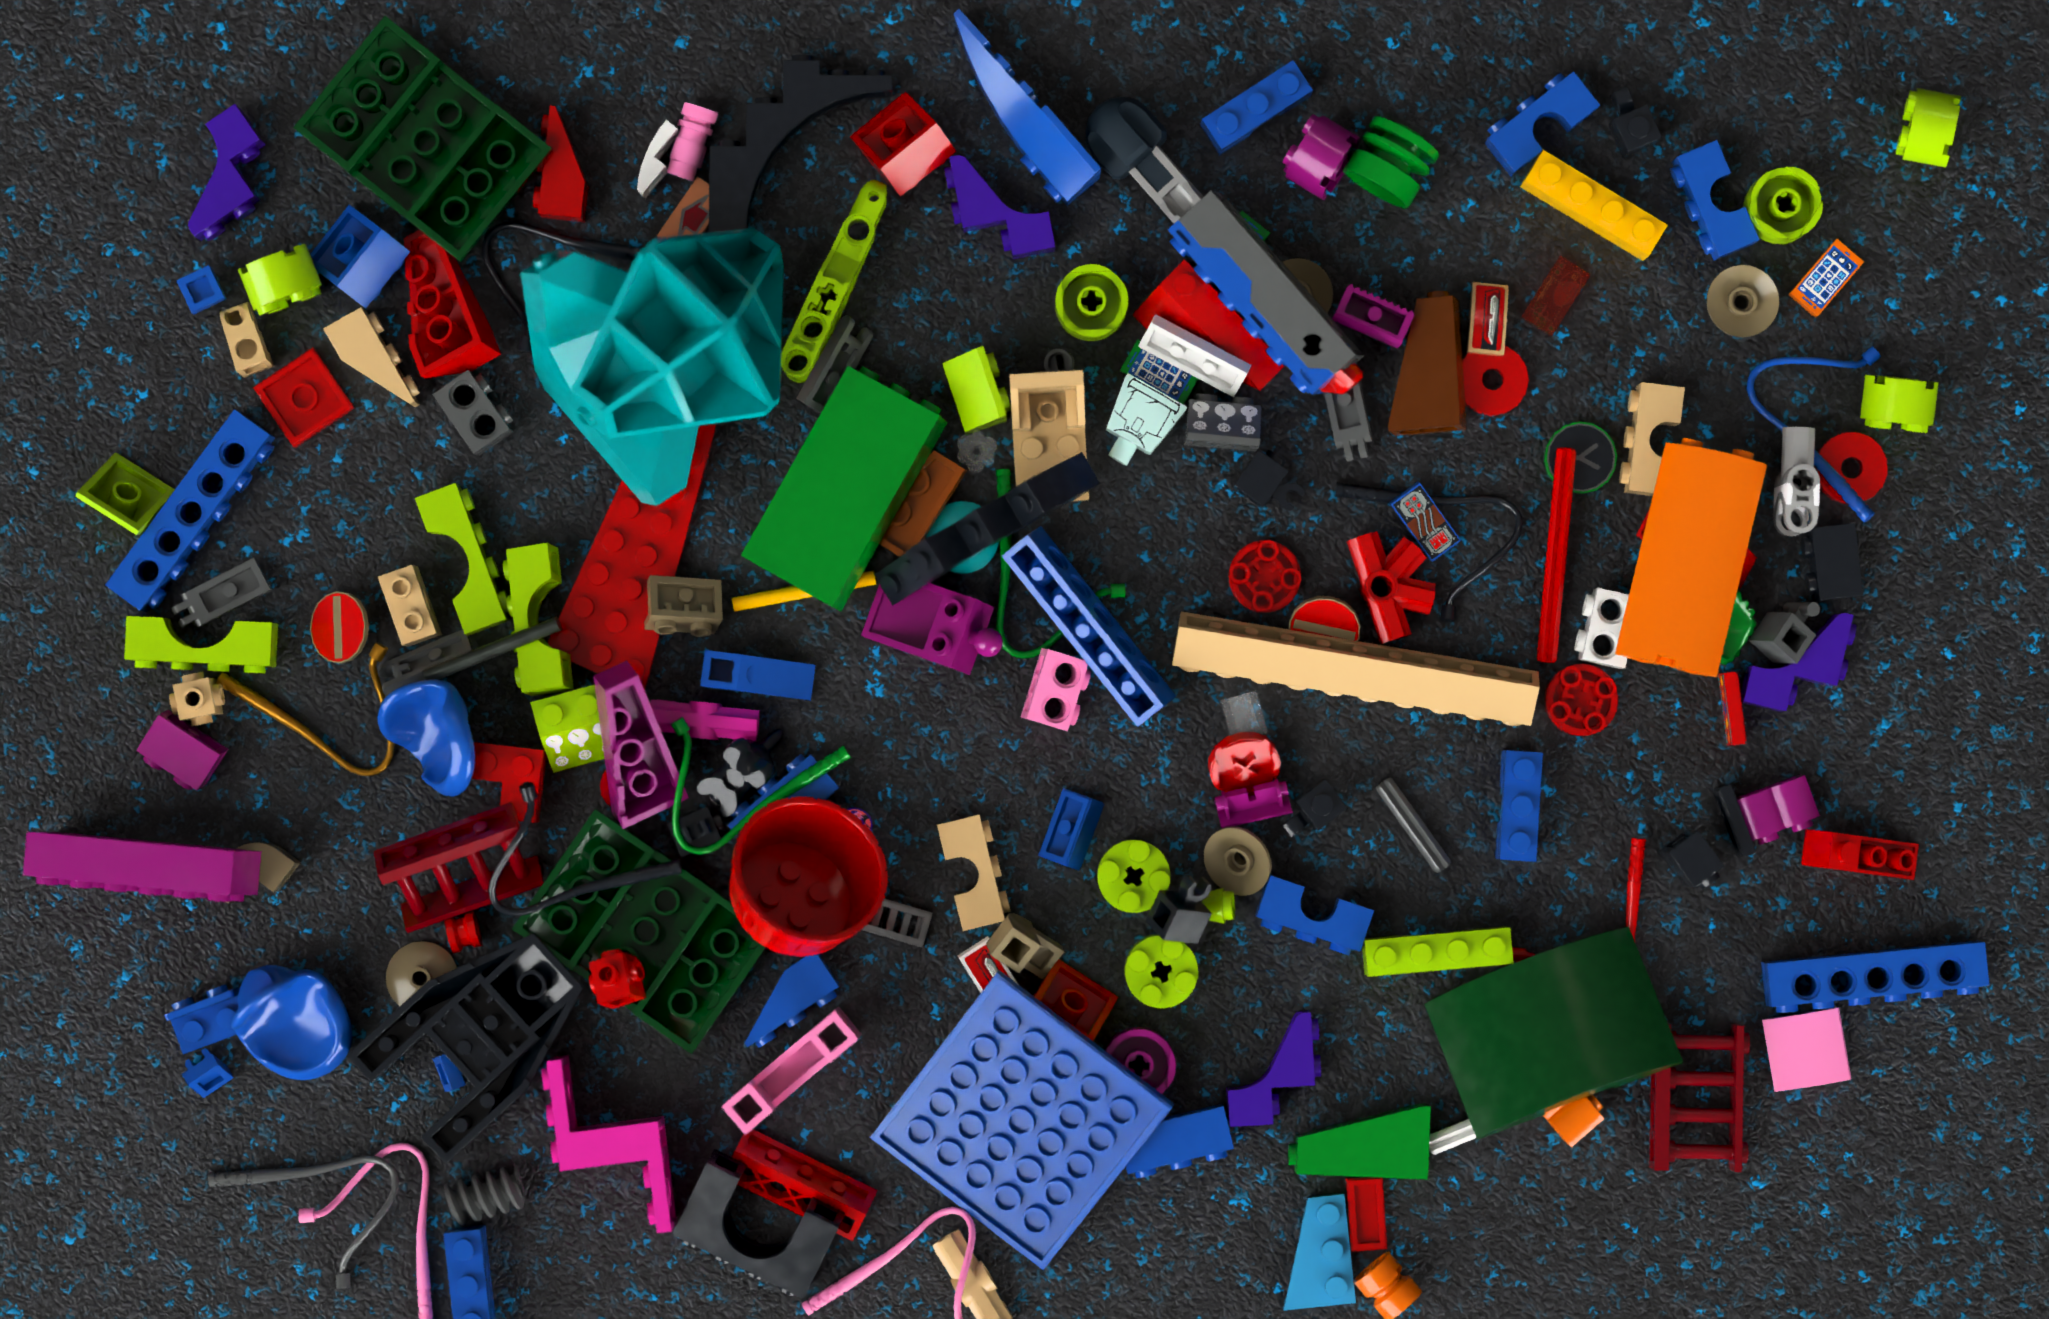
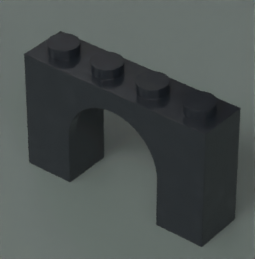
[672,1149,845,1299]

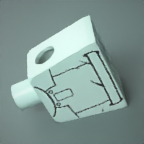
[1106,373,1187,466]

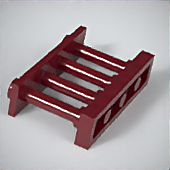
[373,802,544,933]
[1649,1023,1750,1172]

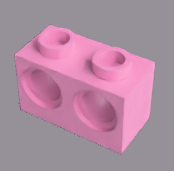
[1021,648,1091,731]

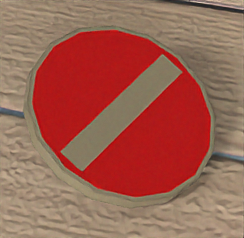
[310,591,369,664]
[1289,596,1360,641]

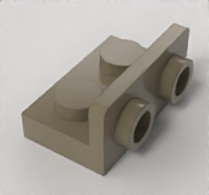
[644,575,723,637]

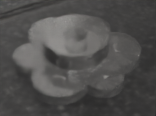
[957,430,997,473]

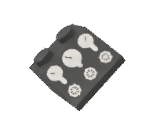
[1184,394,1262,452]

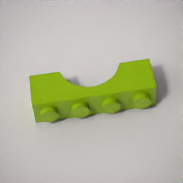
[415,483,510,635]
[503,543,574,696]
[124,616,278,674]
[1362,926,1514,977]

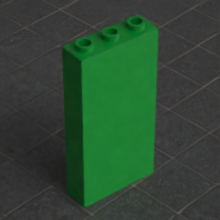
[741,366,948,612]

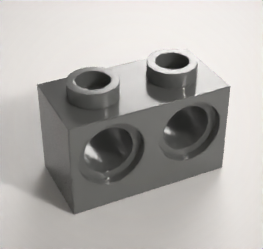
[432,370,514,456]

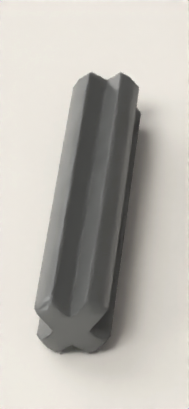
[1376,778,1451,873]

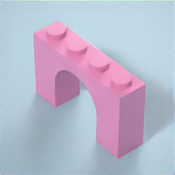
[721,1006,862,1134]

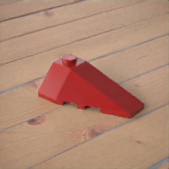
[404,230,501,379]
[1132,259,1285,391]

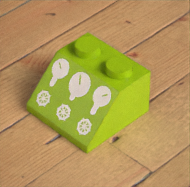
[530,685,604,773]

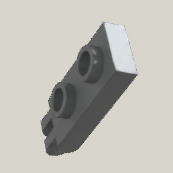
[1324,363,1373,462]
[171,557,272,628]

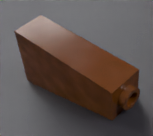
[1388,291,1467,436]

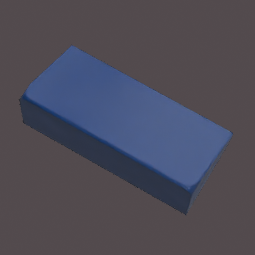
[1038,788,1104,870]

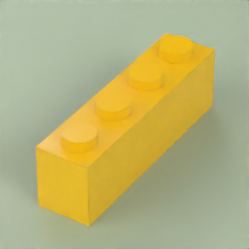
[1520,150,1668,261]

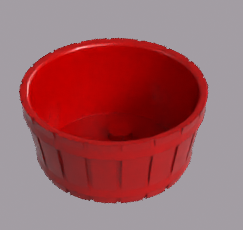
[729,796,888,957]

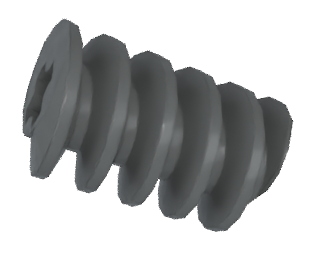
[444,1163,525,1226]

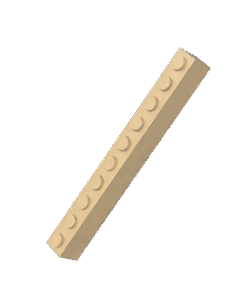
[1172,611,1540,726]

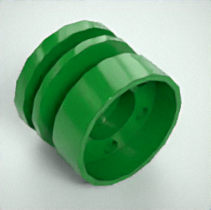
[1342,116,1439,209]

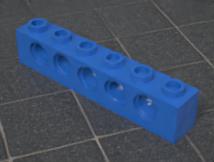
[105,409,276,612]
[1002,526,1176,727]
[1761,941,1990,1013]

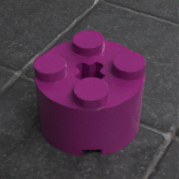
[1283,114,1361,200]
[1105,1027,1176,1094]

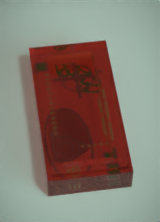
[1520,256,1590,337]

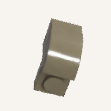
[226,842,301,904]
[986,913,1064,979]

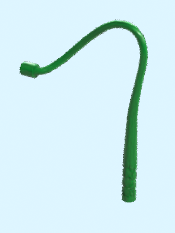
[996,469,1126,659]
[670,716,851,855]

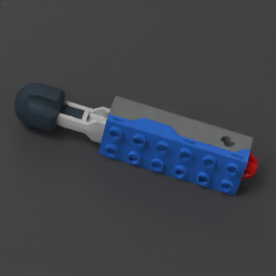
[1085,96,1365,395]

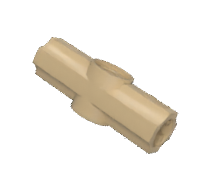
[932,1229,1013,1319]

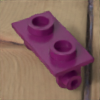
[1214,779,1293,828]

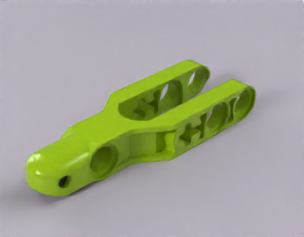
[781,180,887,383]

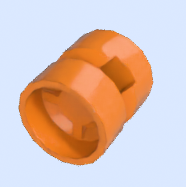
[1353,1252,1422,1319]

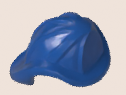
[377,679,475,797]
[231,965,352,1080]

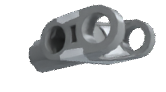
[1773,427,1820,537]

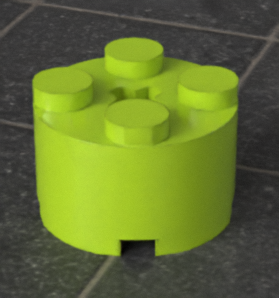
[1895,88,1961,168]
[1743,167,1823,244]
[238,244,322,316]
[1055,264,1128,341]
[1860,375,1939,433]
[1097,839,1171,913]
[1124,934,1198,1008]

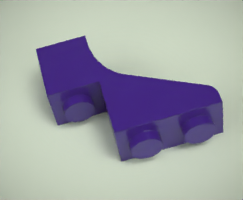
[188,104,266,241]
[944,155,1055,259]
[1740,613,1856,712]
[1226,1011,1321,1127]

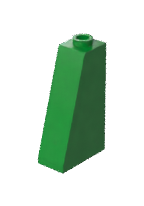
[1288,1103,1431,1180]

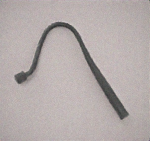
[208,1155,399,1289]

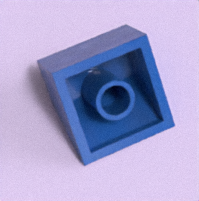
[310,205,410,308]

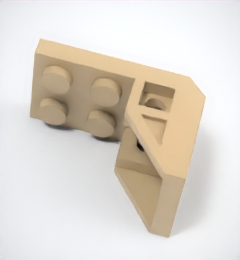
[1009,370,1089,502]

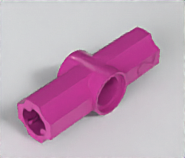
[650,699,760,741]

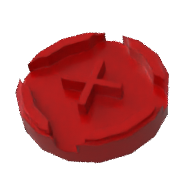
[1207,732,1281,796]

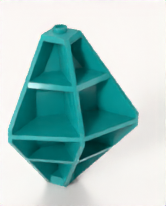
[571,228,784,439]
[521,248,699,506]

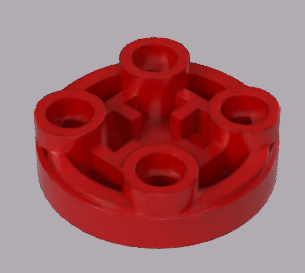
[1228,540,1302,613]
[1544,664,1618,736]

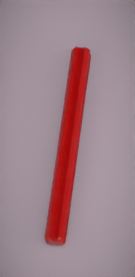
[1537,447,1576,663]

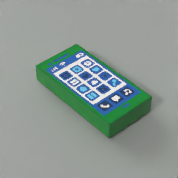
[1120,339,1198,405]

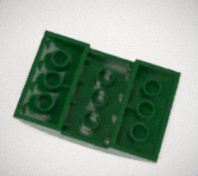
[293,16,553,262]
[512,809,766,1054]
[1425,927,1683,1140]

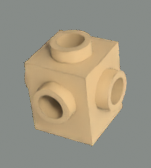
[169,672,225,726]

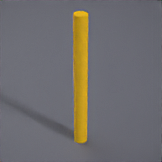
[732,570,876,612]

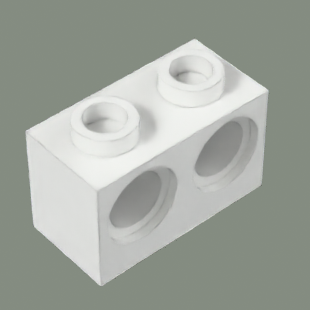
[1574,588,1629,669]

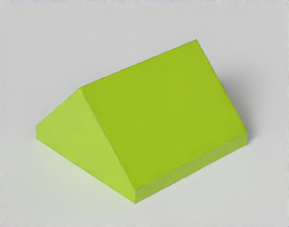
[75,452,175,536]

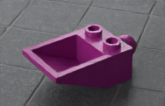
[861,583,1003,675]

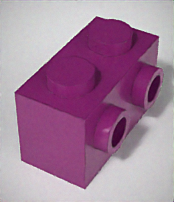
[136,710,229,791]

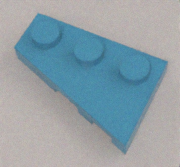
[1283,1193,1356,1311]

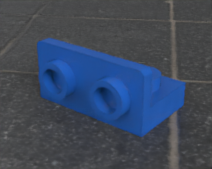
[164,984,240,1054]

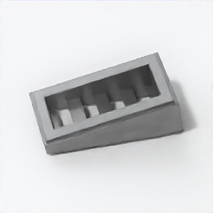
[862,899,933,948]

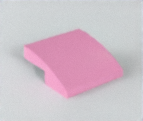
[1762,1007,1852,1092]

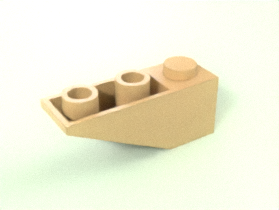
[323,307,420,407]

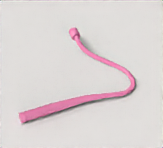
[298,1143,433,1319]
[801,1206,976,1319]

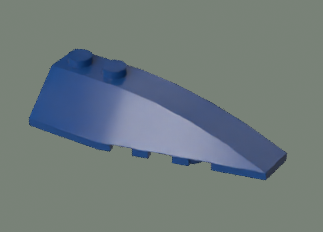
[954,9,1101,206]

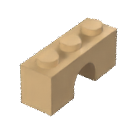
[1619,382,1685,496]
[937,814,1011,931]

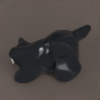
[697,729,783,817]

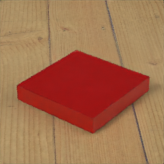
[253,347,355,448]

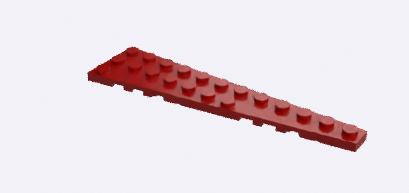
[547,423,717,691]

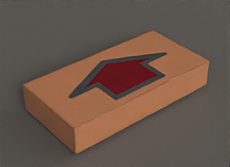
[657,176,709,238]

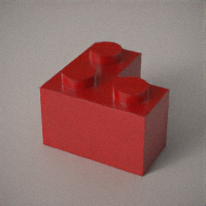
[472,742,547,823]

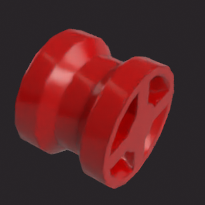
[444,911,483,953]

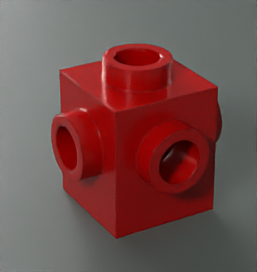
[589,949,646,1009]

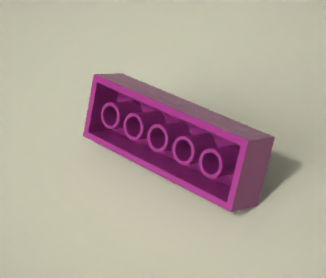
[23,831,262,902]

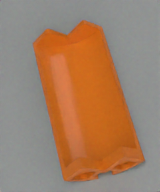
[1615,438,1767,677]

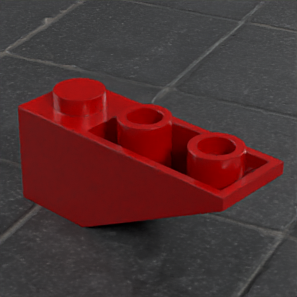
[533,105,589,223]
[1801,829,1919,880]

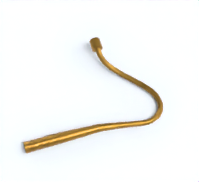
[216,642,395,776]

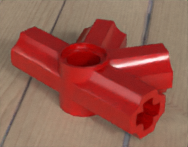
[1346,531,1436,644]

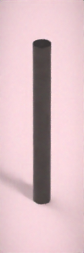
[423,617,562,680]

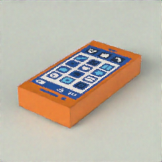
[1788,239,1864,318]

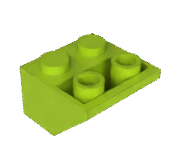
[942,346,1011,435]

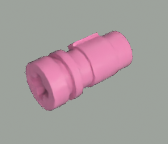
[666,102,718,181]

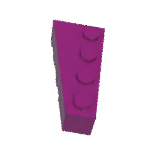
[594,661,689,829]

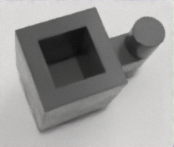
[1748,601,1820,664]

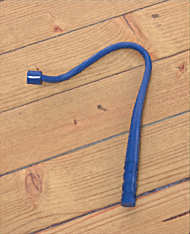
[1746,346,1881,523]

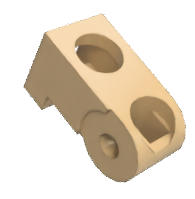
[220,302,274,378]

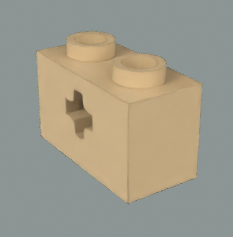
[378,565,442,647]

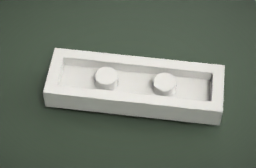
[1138,314,1251,397]

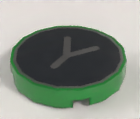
[1544,422,1617,494]

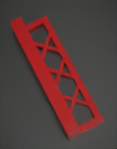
[732,1129,878,1241]

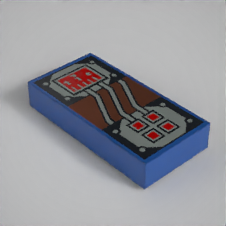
[1389,482,1461,562]

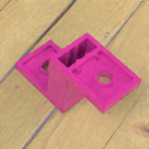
[541,1055,677,1233]

